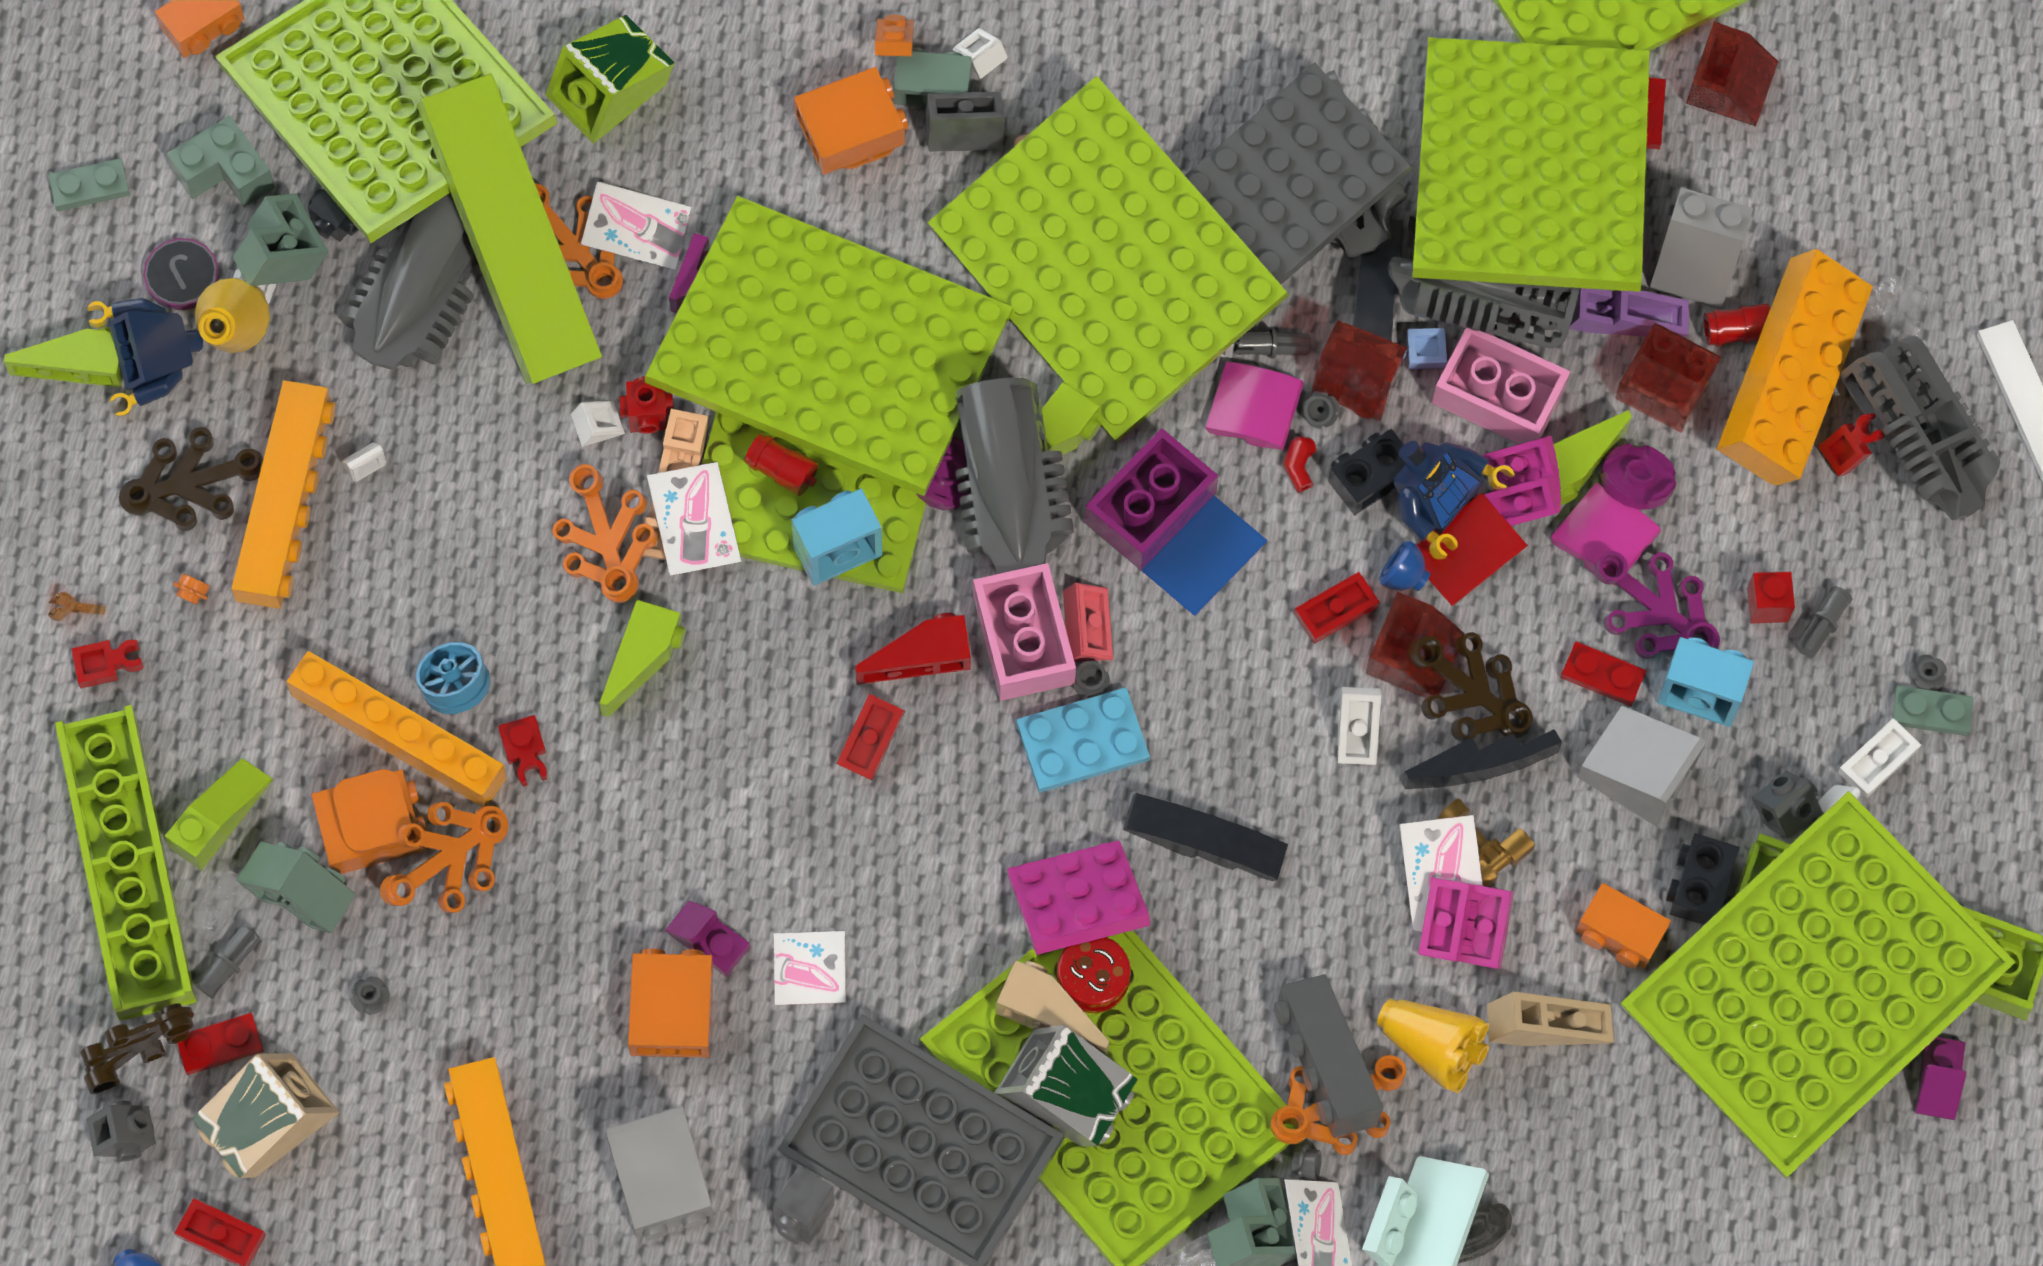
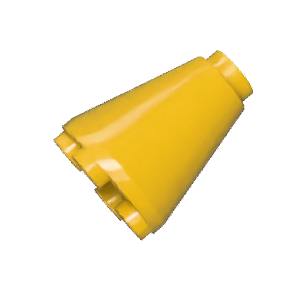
[195,278,271,353]
[1377,998,1489,1094]

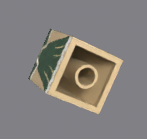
[192,1053,340,1178]

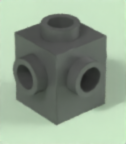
[1752,771,1823,839]
[86,1101,156,1162]

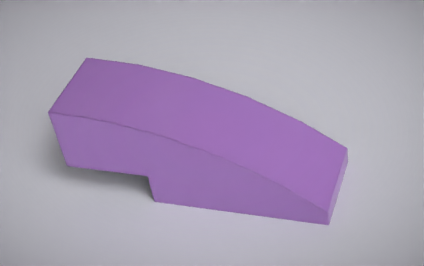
[1569,288,1689,338]

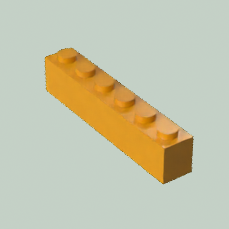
[231,380,336,609]
[286,651,507,807]
[444,1057,546,1266]

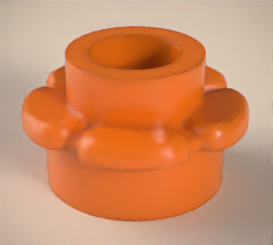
[173,573,210,605]

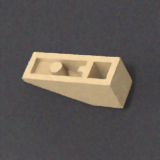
[996,960,1109,1056]
[1487,992,1614,1046]

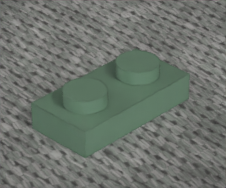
[48,158,130,211]
[1892,685,1973,736]

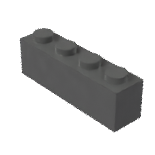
[1274,974,1383,1138]

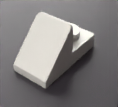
[1338,687,1381,765]

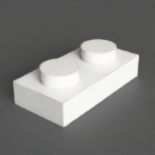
[1838,718,1921,799]

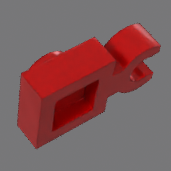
[1818,413,1885,477]
[71,639,144,689]
[498,715,548,787]

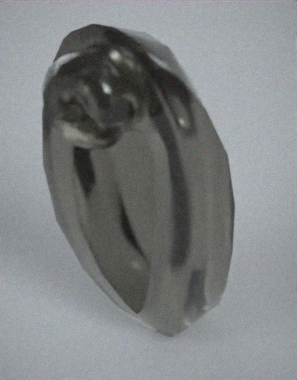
[1458,1203,1512,1264]

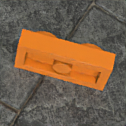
[875,14,914,56]

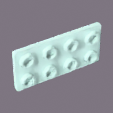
[1362,1156,1489,1266]

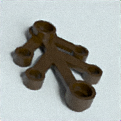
[119,427,263,531]
[1409,632,1533,742]
[80,1003,194,1094]

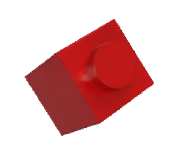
[1747,571,1795,624]

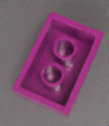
[1084,428,1219,570]

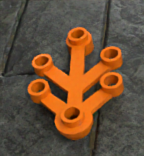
[535,183,623,299]
[552,464,658,603]
[380,802,508,913]
[1270,1055,1406,1155]

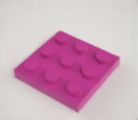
[1007,840,1151,955]

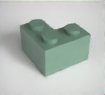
[167,115,275,207]
[233,193,328,286]
[236,841,356,933]
[1207,1178,1297,1266]

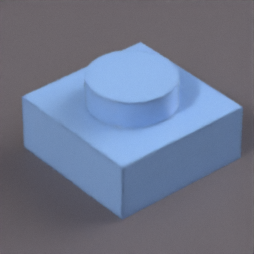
[1406,328,1447,369]

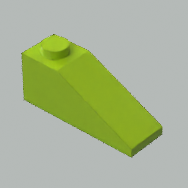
[4,327,123,388]
[1042,382,1101,455]
[1554,410,1632,505]
[599,600,686,717]
[165,758,273,871]

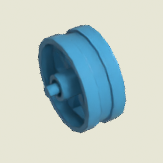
[415,642,491,714]

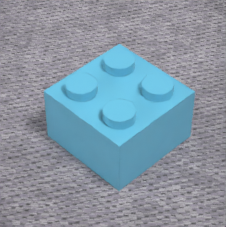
[791,488,882,586]
[1657,637,1754,727]

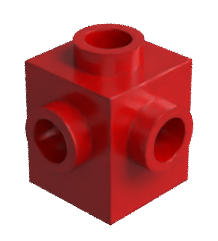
[619,376,674,434]

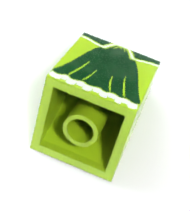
[545,15,675,144]

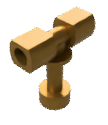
[1437,798,1535,887]

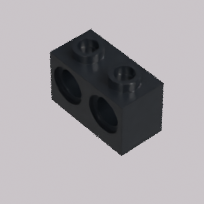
[1328,428,1406,516]
[1666,833,1740,925]

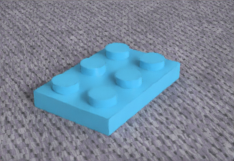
[1016,688,1150,793]

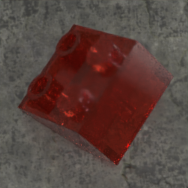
[1686,22,1779,126]
[1311,320,1407,421]
[1615,322,1722,433]
[1365,592,1465,698]

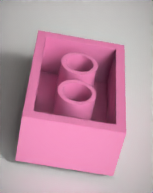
[1432,328,1571,444]
[973,563,1076,701]

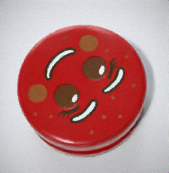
[1057,937,1131,1013]

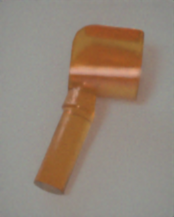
[48,592,105,621]

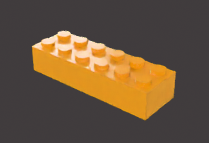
[1717,249,1873,486]

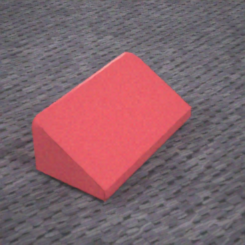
[1063,583,1113,662]

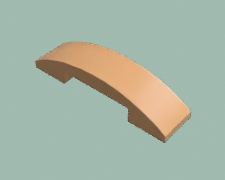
[640,409,709,561]

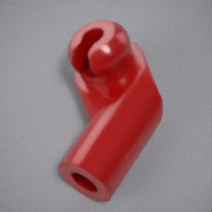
[1283,436,1316,493]

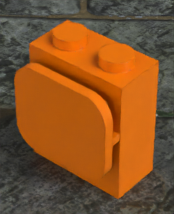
[794,66,909,175]
[311,769,427,874]
[628,948,713,1058]

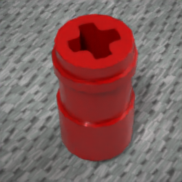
[1703,303,1771,347]
[744,434,818,496]

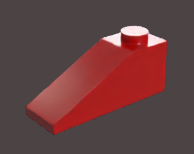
[855,613,971,685]

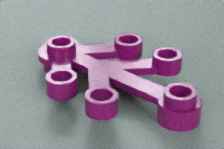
[1594,551,1720,659]

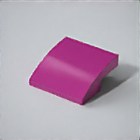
[1205,362,1304,450]
[1482,435,1561,526]
[1551,483,1661,586]
[1418,877,1514,969]

